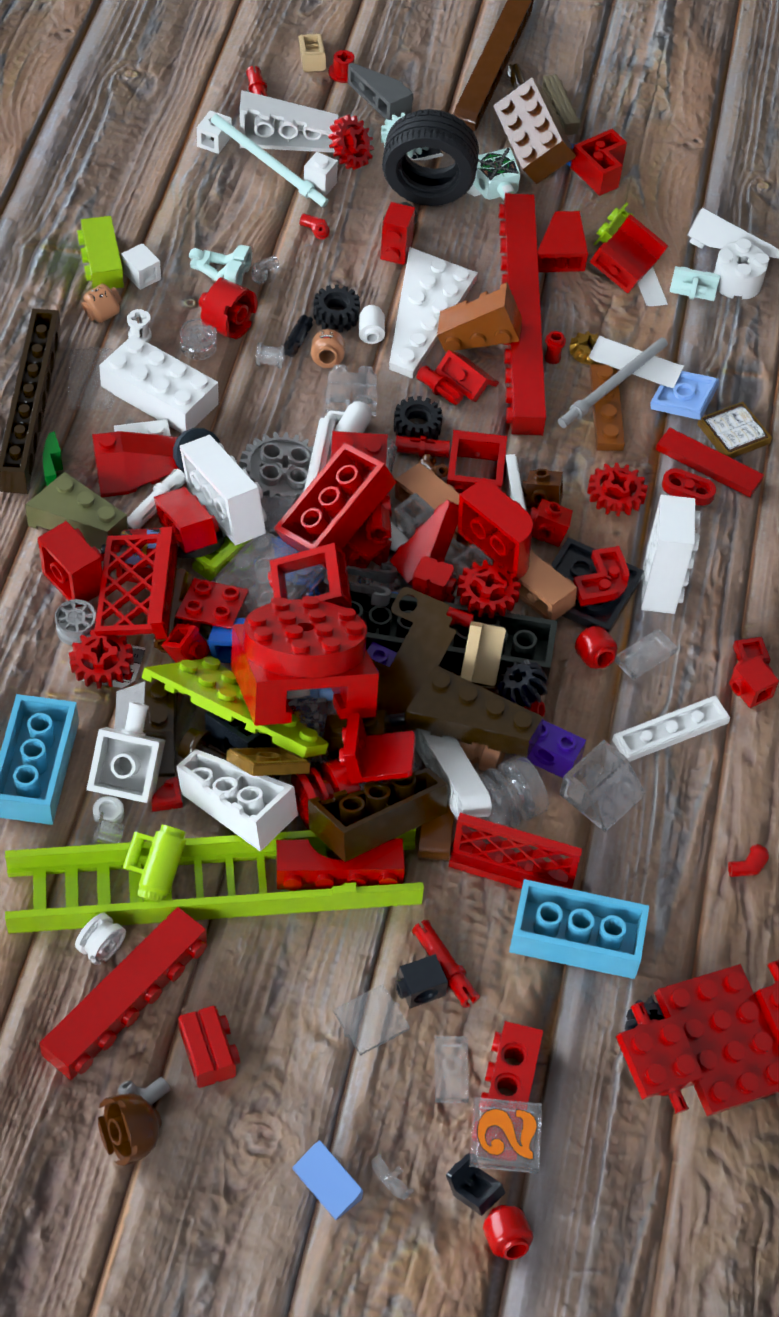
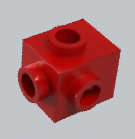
[529,498,573,547]

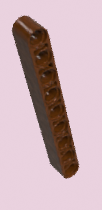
[453,0,534,131]

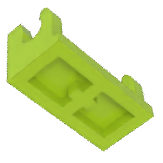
[192,537,253,583]

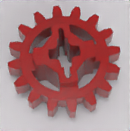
[328,114,374,170]
[587,462,648,517]
[456,560,520,618]
[69,630,134,689]

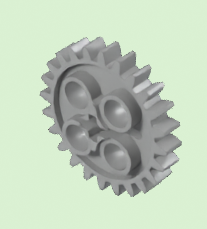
[239,432,313,509]

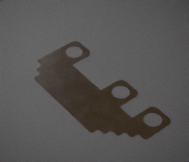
[334,587,456,715]

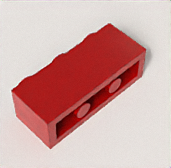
[154,487,219,553]

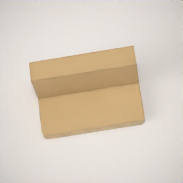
[460,621,506,686]

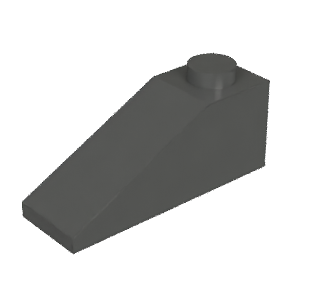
[347,63,413,121]

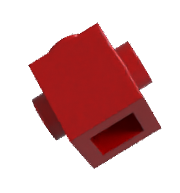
[729,656,779,709]

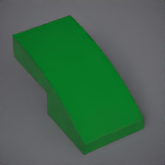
[43,431,63,487]

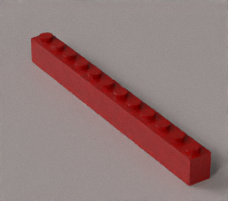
[498,193,546,436]

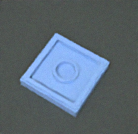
[650,371,719,420]

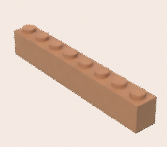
[395,462,577,620]

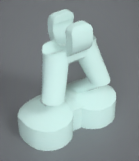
[189,245,252,285]

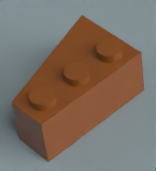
[437,282,522,352]

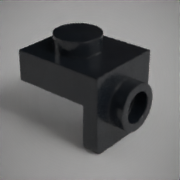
[446,1153,506,1216]

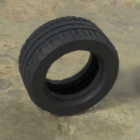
[382,109,479,206]

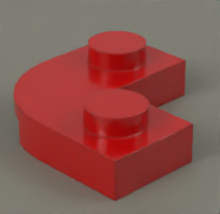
[573,546,629,606]

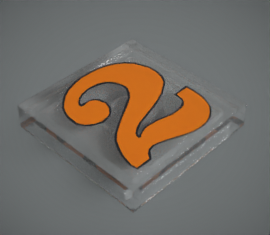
[469,1097,542,1173]

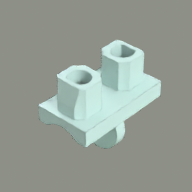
[669,266,720,301]

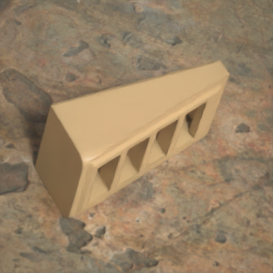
[298,34,326,72]

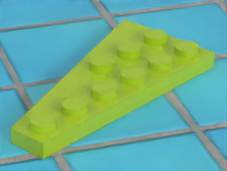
[142,656,329,758]

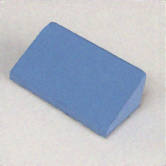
[292,1140,363,1220]

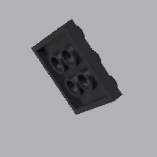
[551,537,644,634]

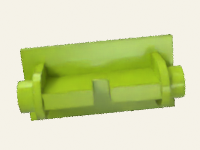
[593,202,634,245]

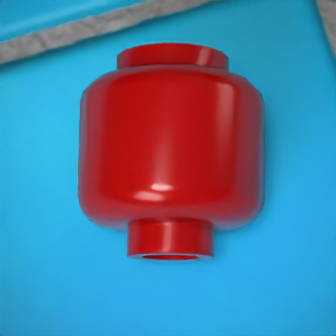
[575,626,618,669]
[483,1205,534,1260]

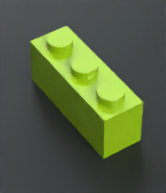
[77,216,124,289]

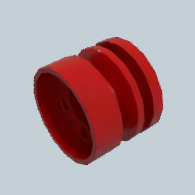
[291,757,361,830]

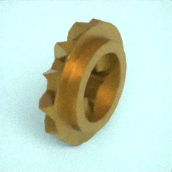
[569,331,607,365]

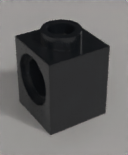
[395,954,448,1008]

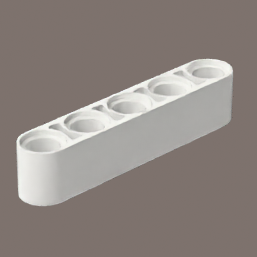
[411,728,492,820]

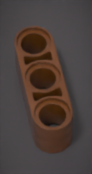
[418,804,454,862]

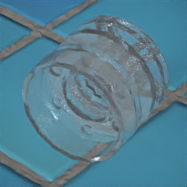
[478,754,549,828]

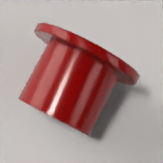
[328,50,355,83]

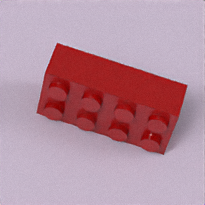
[274,442,397,569]

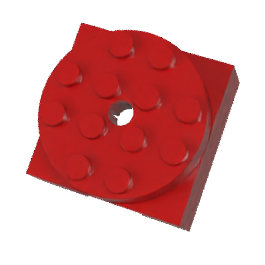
[231,596,379,726]

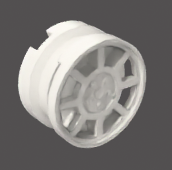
[75,913,126,965]

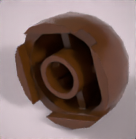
[98,1093,162,1166]

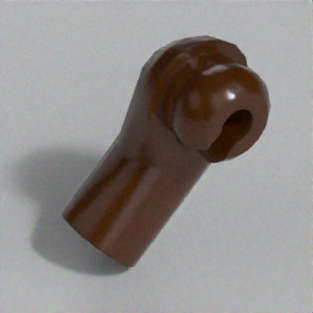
[418,454,448,478]

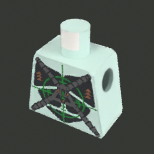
[473,148,520,201]

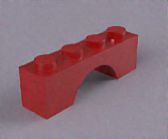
[276,838,405,891]

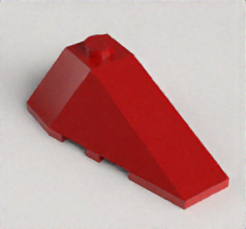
[92,431,180,498]

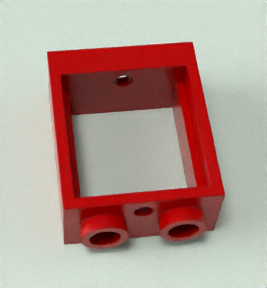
[447,430,507,494]
[268,543,352,608]

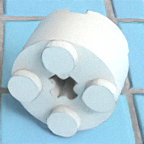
[714,239,769,299]

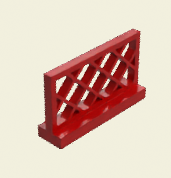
[94,527,178,640]
[448,813,583,889]

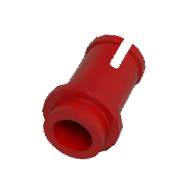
[544,331,566,364]

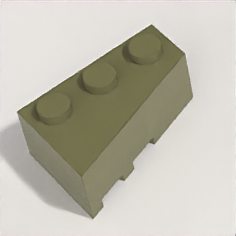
[25,472,128,550]

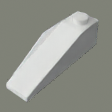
[687,208,779,259]

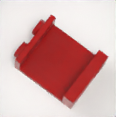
[589,214,668,294]

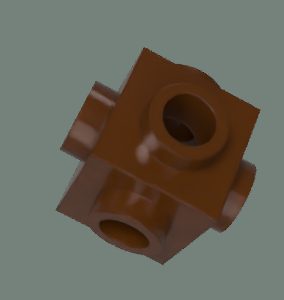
[522,469,563,508]

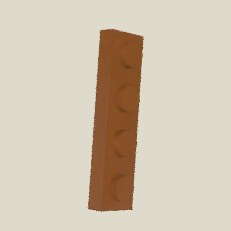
[589,364,625,451]

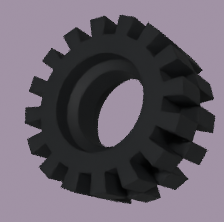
[313,285,360,333]
[393,396,443,440]

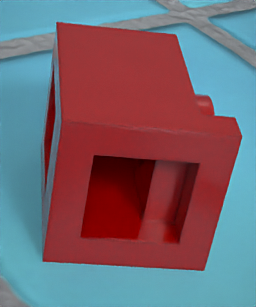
[161,624,210,663]

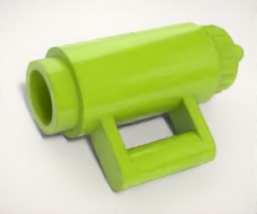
[123,824,186,903]

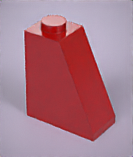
[537,211,588,273]

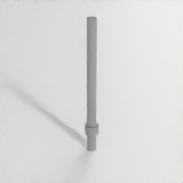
[558,337,668,428]

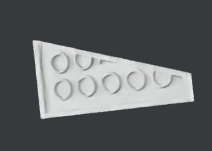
[389,247,478,379]

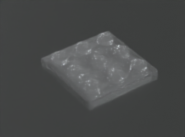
[211,531,326,618]

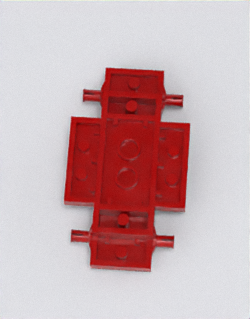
[616,960,779,1117]

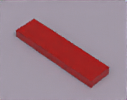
[655,427,764,498]

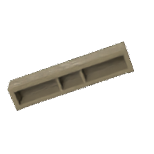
[542,74,581,135]

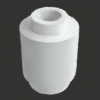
[359,305,385,344]

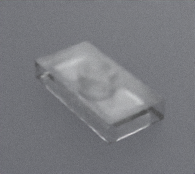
[614,628,678,680]
[434,1036,469,1103]

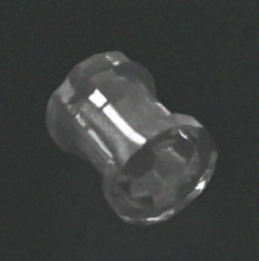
[256,342,285,369]

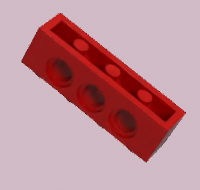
[471,1021,543,1166]

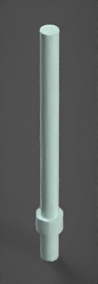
[211,114,329,208]

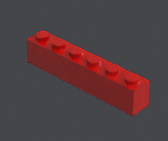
[39,907,207,1080]

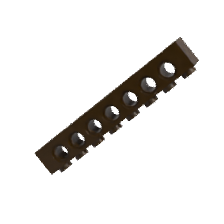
[0,308,61,494]

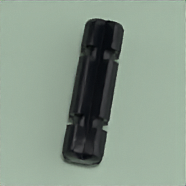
[282,314,313,357]

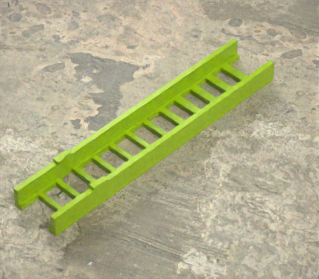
[5,828,424,934]

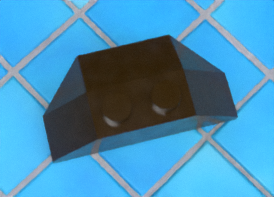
[114,677,178,777]

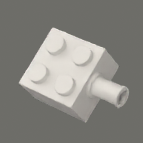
[87,702,166,803]

